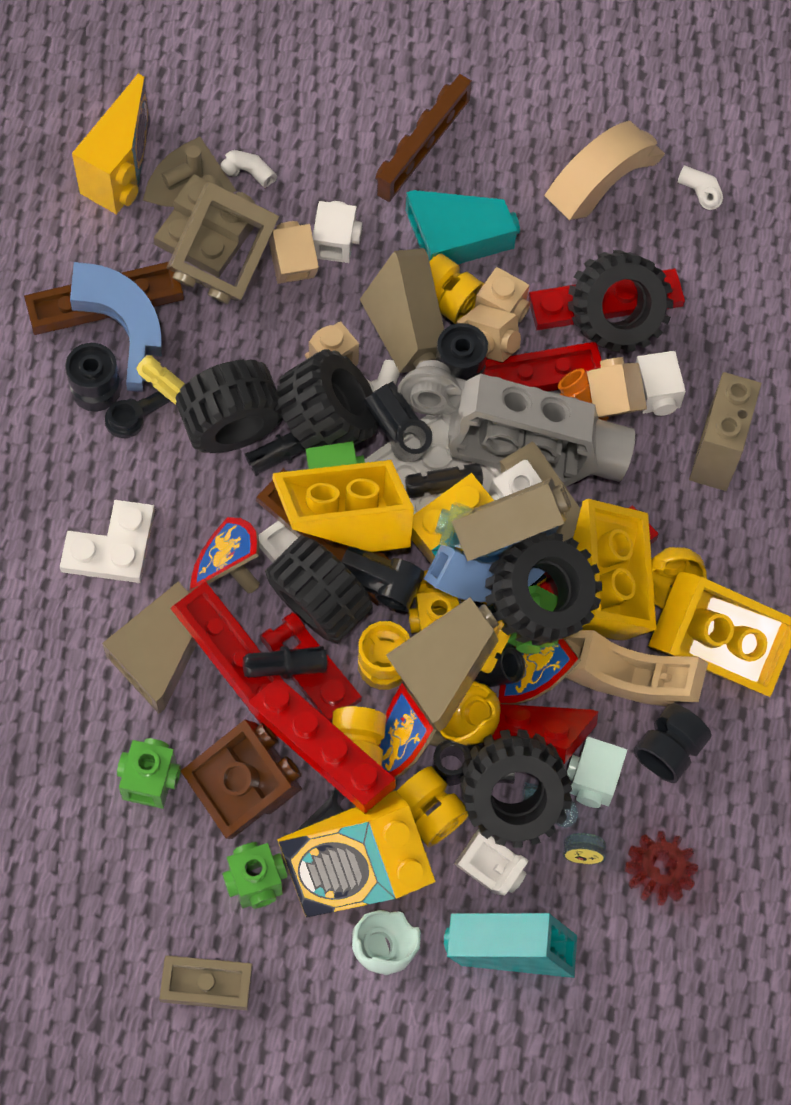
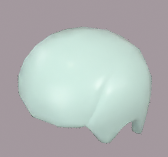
[352,910,421,975]

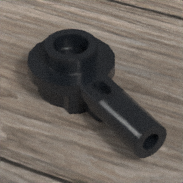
[105,391,171,438]

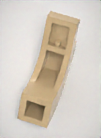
[544,121,665,220]
[565,630,708,706]

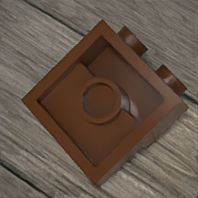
[181,719,302,839]

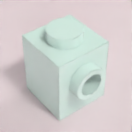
[567,736,628,808]

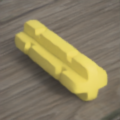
[136,355,185,405]

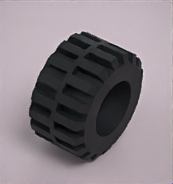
[568,250,674,352]
[277,349,379,449]
[175,359,283,453]
[485,532,602,645]
[265,535,373,644]
[461,729,572,848]

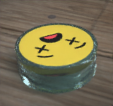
[563,833,606,865]

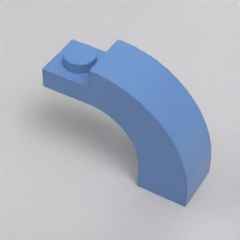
[70,262,162,392]
[424,526,559,602]

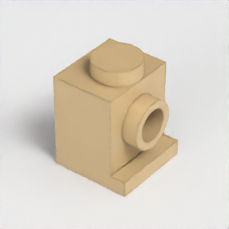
[457,304,521,362]
[305,321,359,366]

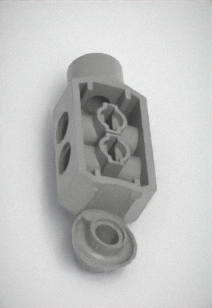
[397,360,635,487]

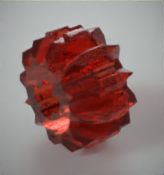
[624,831,698,906]

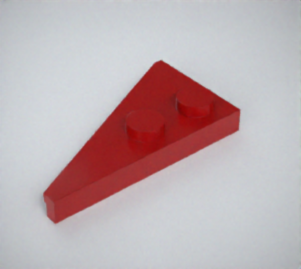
[492,704,599,764]

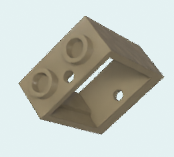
[167,182,279,304]
[689,372,762,491]
[451,478,571,561]

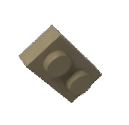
[159,955,253,1011]

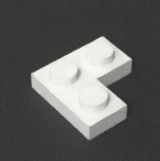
[60,500,155,583]

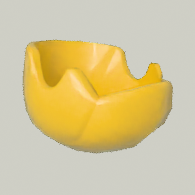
[651,547,707,609]
[440,681,500,746]

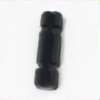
[405,463,483,498]

